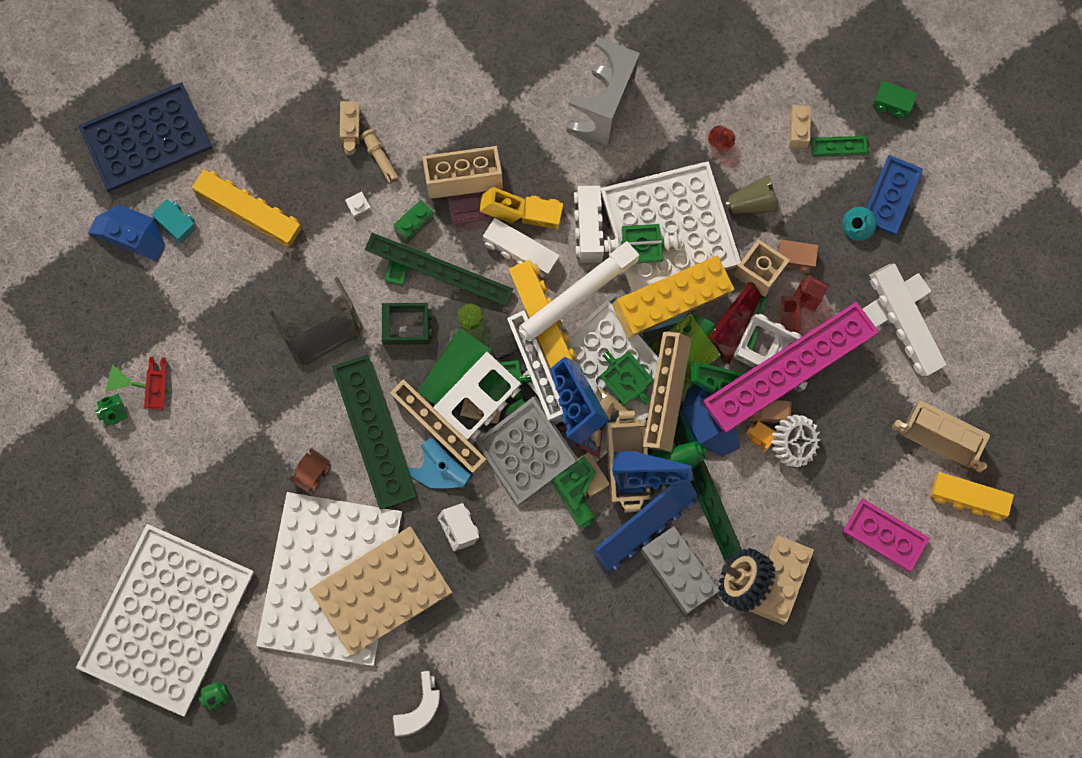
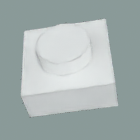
[345,192,371,217]

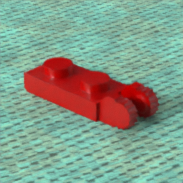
[144,357,166,410]

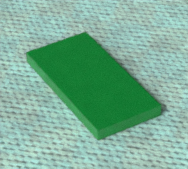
[417,328,492,405]

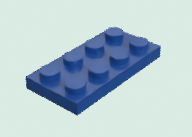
[861,155,923,236]

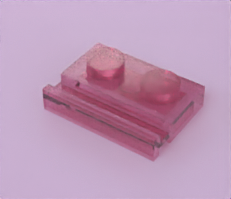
[447,191,489,224]

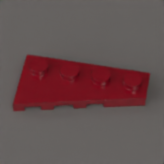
[708,282,761,364]

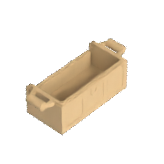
[892,400,990,473]
[606,411,651,513]

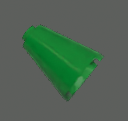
[650,441,707,487]

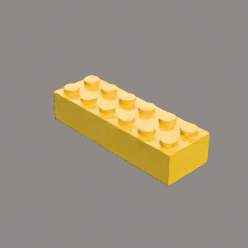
[612,255,735,339]

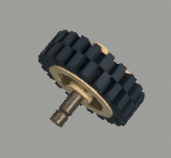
[718,548,776,612]

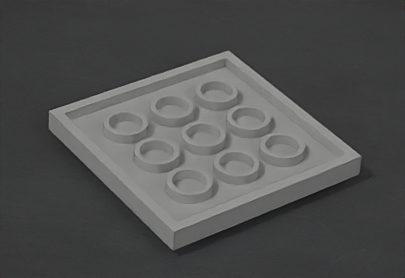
[475,397,579,505]

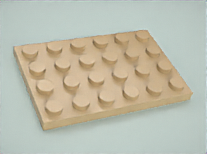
[310,526,452,656]

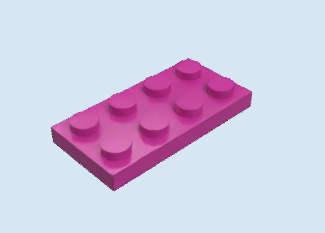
[842,498,930,572]

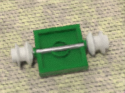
[604,224,681,264]

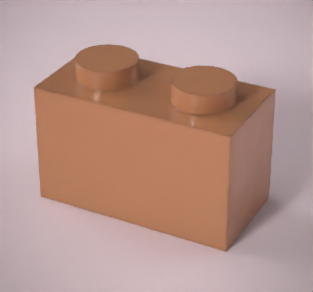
[778,239,818,273]

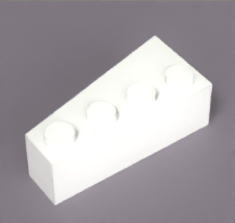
[574,186,604,263]

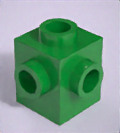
[95,393,128,426]

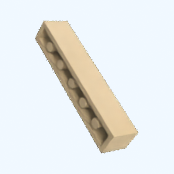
[643,332,692,453]
[390,379,488,475]

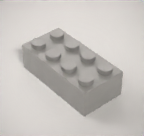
[640,526,719,616]

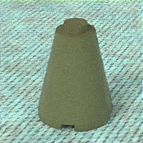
[726,175,779,214]

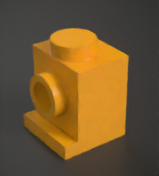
[746,421,776,453]

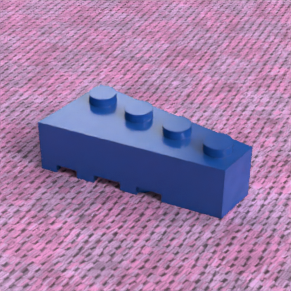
[551,356,609,444]

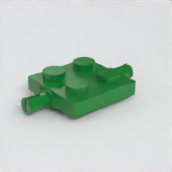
[600,351,654,406]
[479,360,533,402]

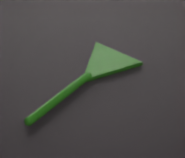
[105,365,172,393]

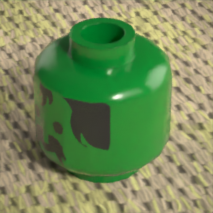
[199,681,231,711]

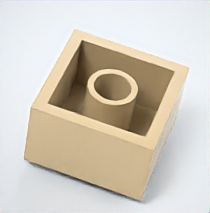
[734,239,790,297]

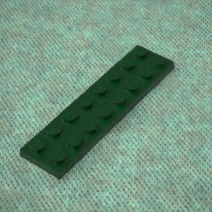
[332,355,417,510]

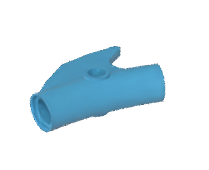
[407,437,473,488]

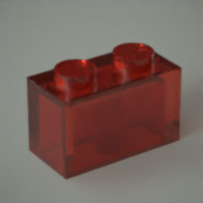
[794,274,829,313]

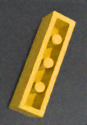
[930,472,1014,521]

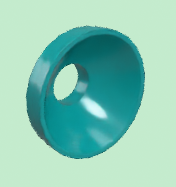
[842,207,877,241]

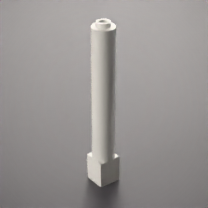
[519,241,639,341]

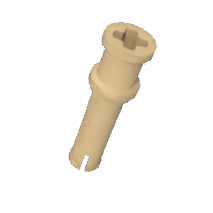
[360,129,399,184]

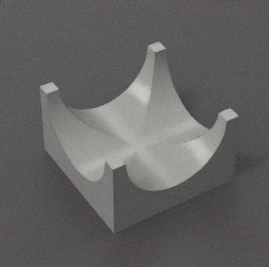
[567,37,640,146]

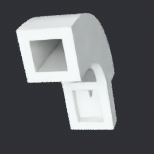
[393,671,440,737]

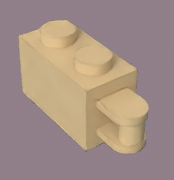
[340,101,360,155]

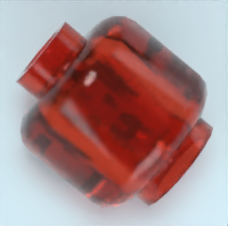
[708,125,736,152]

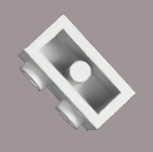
[437,503,479,552]

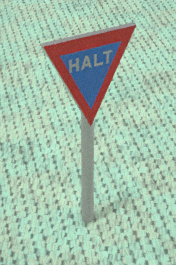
[575,398,621,459]

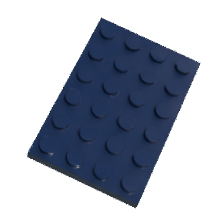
[78,82,212,192]

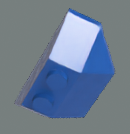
[88,205,165,262]
[682,385,740,457]

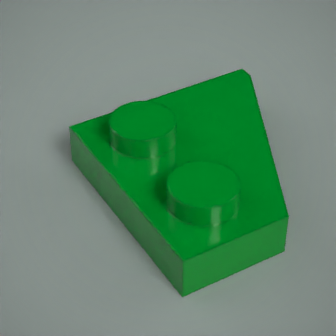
[552,456,596,510]

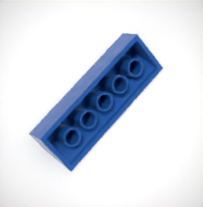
[593,481,698,572]

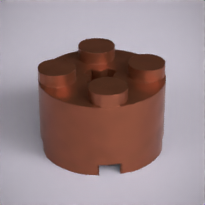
[289,448,332,493]

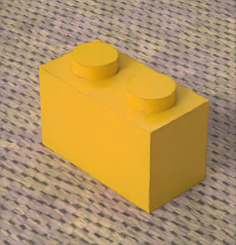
[480,187,525,224]
[522,196,563,230]

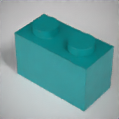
[151,199,196,244]

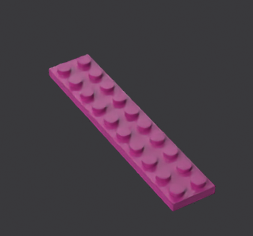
[702,302,879,434]

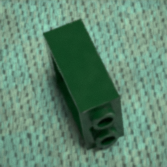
[382,303,432,345]

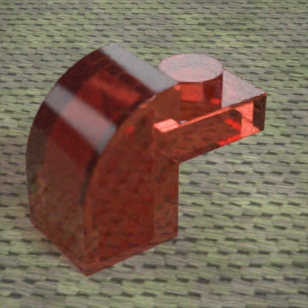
[780,296,803,334]

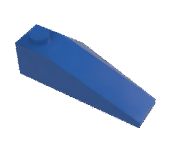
[612,451,693,494]

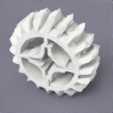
[771,415,821,467]

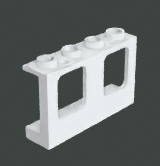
[733,314,808,392]
[433,352,521,441]

